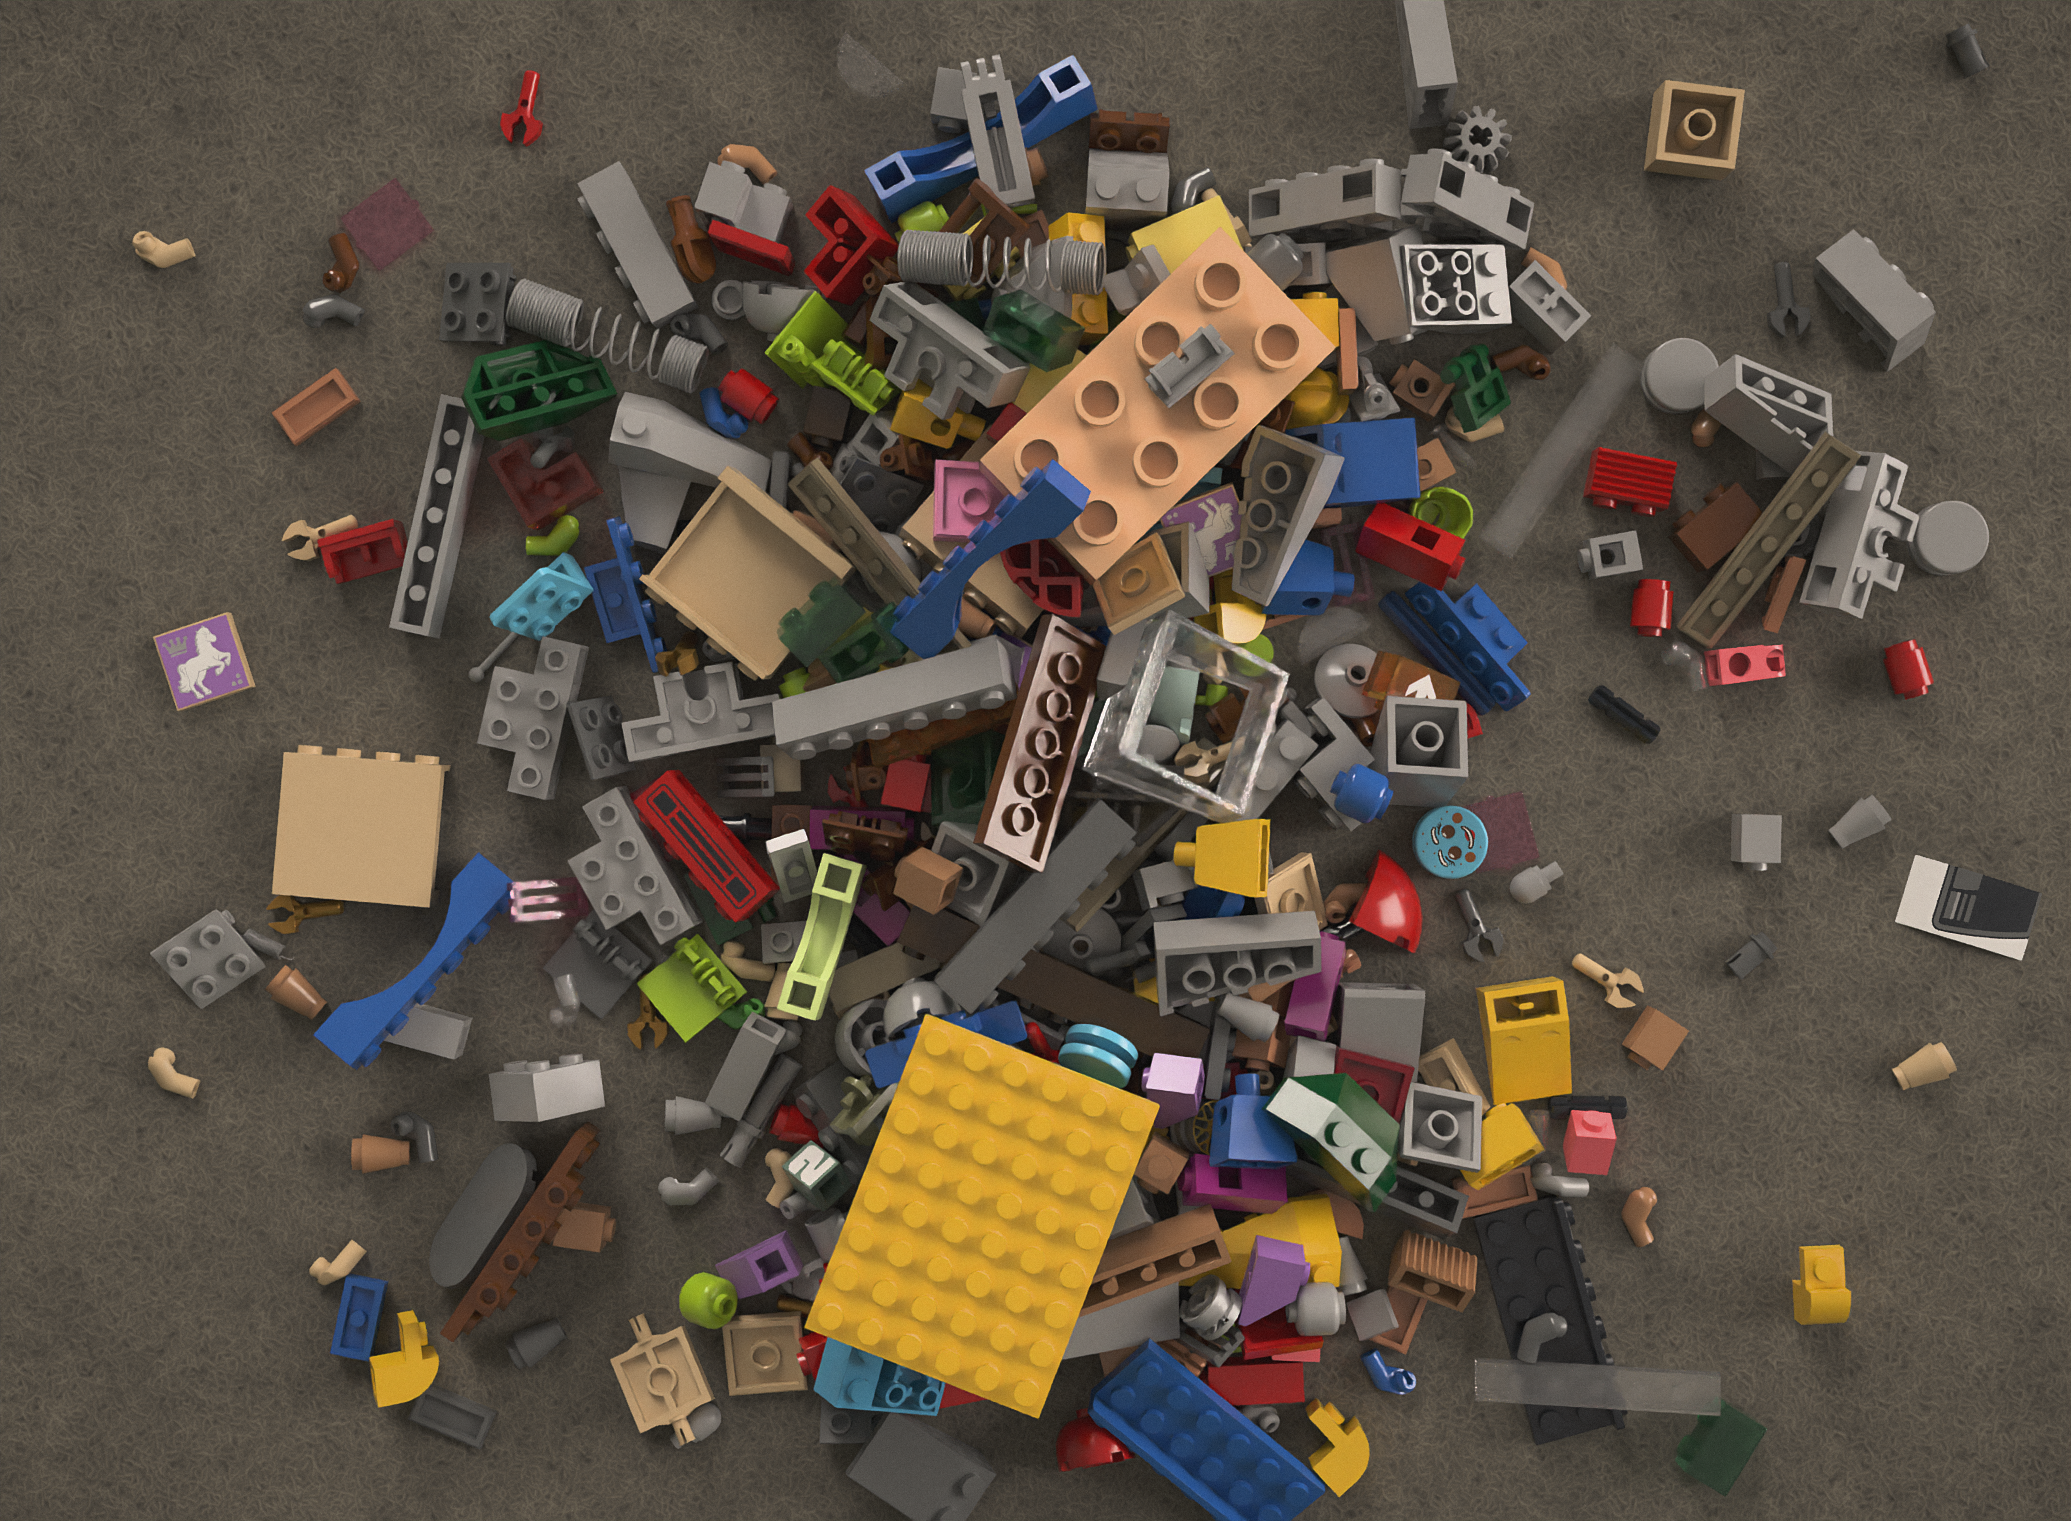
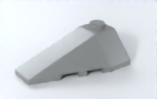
[608,392,772,491]
[1232,425,1345,606]
[1045,521,1209,627]

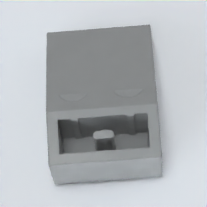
[1401,244,1512,334]

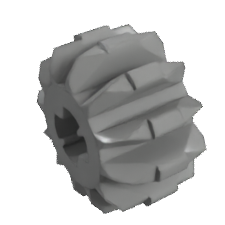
[1443,106,1512,174]

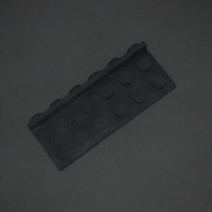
[1472,1194,1628,1445]

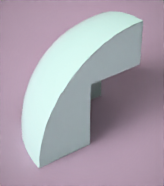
[1125,660,1200,746]

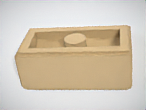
[1418,1038,1491,1116]

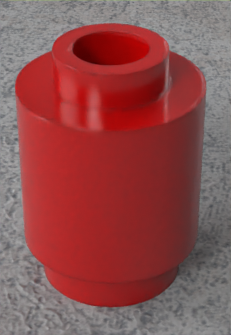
[718,368,780,424]
[1630,579,1674,637]
[1883,639,1934,700]

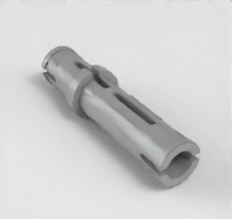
[720,1053,803,1168]

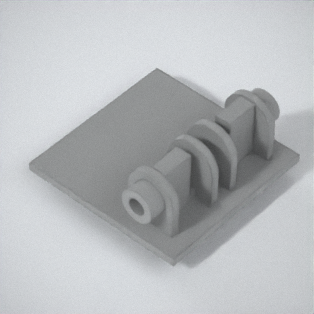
[150,909,266,1009]

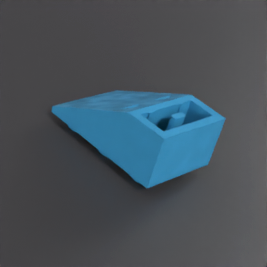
[813,1337,946,1416]

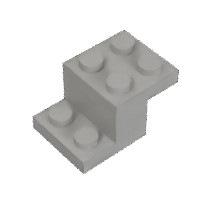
[1292,697,1375,831]

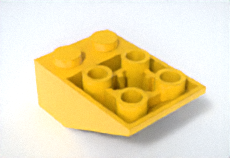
[1476,976,1572,1105]

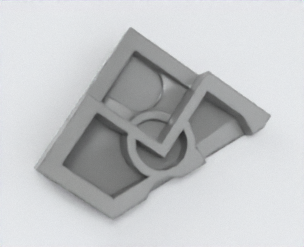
[617,465,691,555]

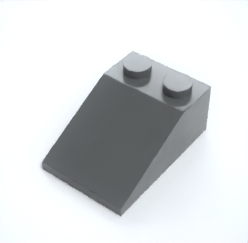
[846,1412,996,1521]

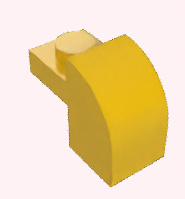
[1194,569,1267,649]
[1792,1245,1851,1325]
[369,1310,439,1408]
[1305,1398,1369,1497]

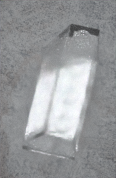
[1082,609,1290,823]

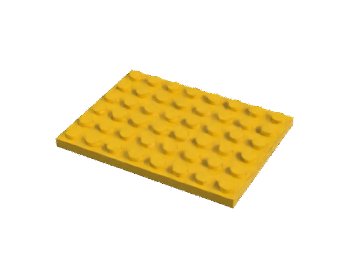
[804,1014,1160,1419]

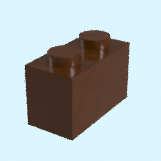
[1668,482,1763,572]

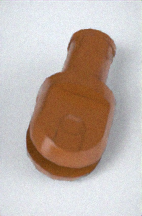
[666,195,716,284]

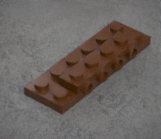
[973,614,1106,873]
[440,1122,601,1342]

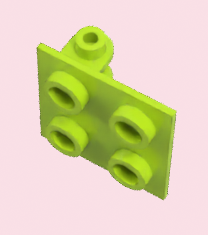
[765,291,848,389]
[810,339,902,416]
[637,934,747,1043]

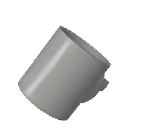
[805,1207,849,1260]

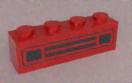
[633,770,780,923]

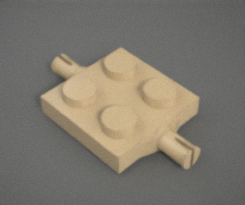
[610,1313,715,1446]

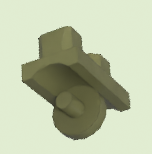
[829,1075,899,1146]

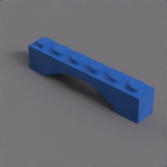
[864,55,1098,224]
[890,459,1091,660]
[313,852,519,1070]

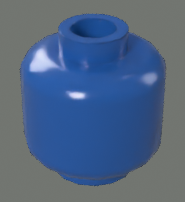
[1329,764,1394,824]

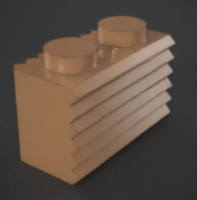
[1387,1230,1477,1312]

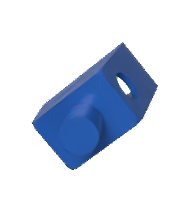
[1261,540,1354,615]
[1209,1074,1297,1170]

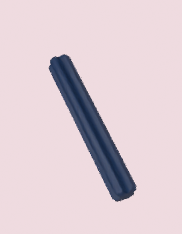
[1378,591,1496,716]

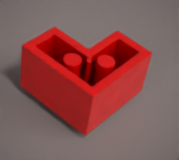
[804,185,899,306]
[881,750,972,819]

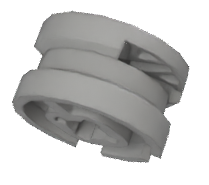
[1179,1274,1242,1340]

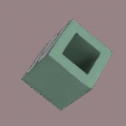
[782,1140,852,1212]

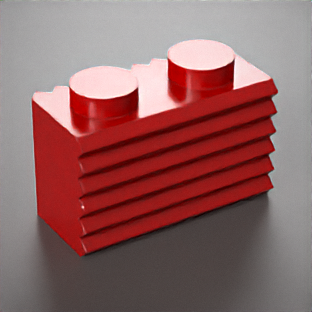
[1583,447,1677,517]

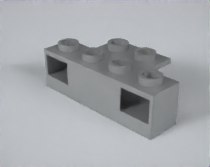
[1399,149,1534,250]
[1249,159,1401,242]
[870,282,1031,420]
[1799,451,1920,619]
[477,636,589,800]
[621,662,783,762]
[568,786,703,945]

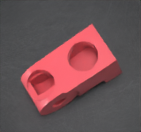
[1704,645,1786,686]

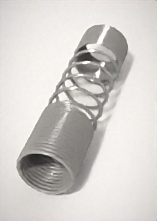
[897,229,1106,296]
[506,278,709,394]

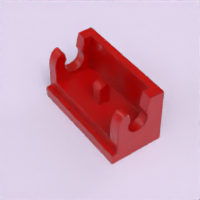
[317,519,408,584]

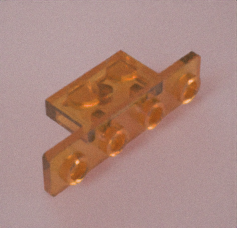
[868,682,1019,768]

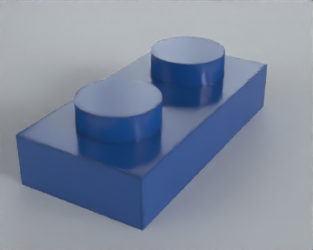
[330,1273,389,1362]

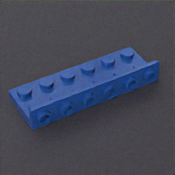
[1088,1338,1325,1521]

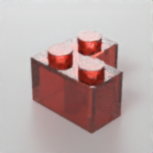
[487,438,604,531]

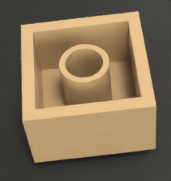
[1644,80,1745,181]

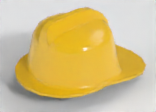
[1284,367,1350,429]

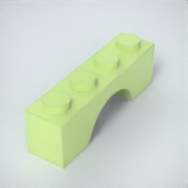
[777,853,867,1021]

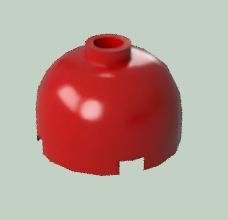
[1056,1408,1136,1472]

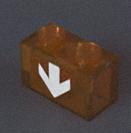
[1361,650,1461,711]

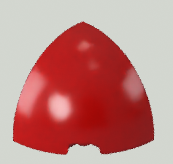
[1000,539,1084,617]
[1349,849,1423,954]

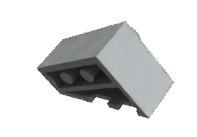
[1812,229,1936,372]
[1704,354,1833,475]

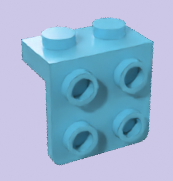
[490,552,594,641]

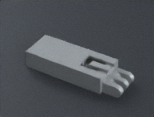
[960,54,1035,213]

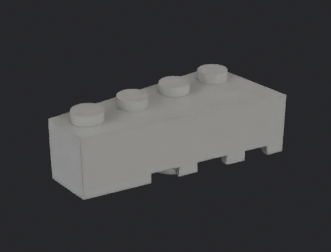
[1153,911,1321,1016]

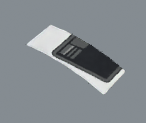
[1895,855,2042,961]

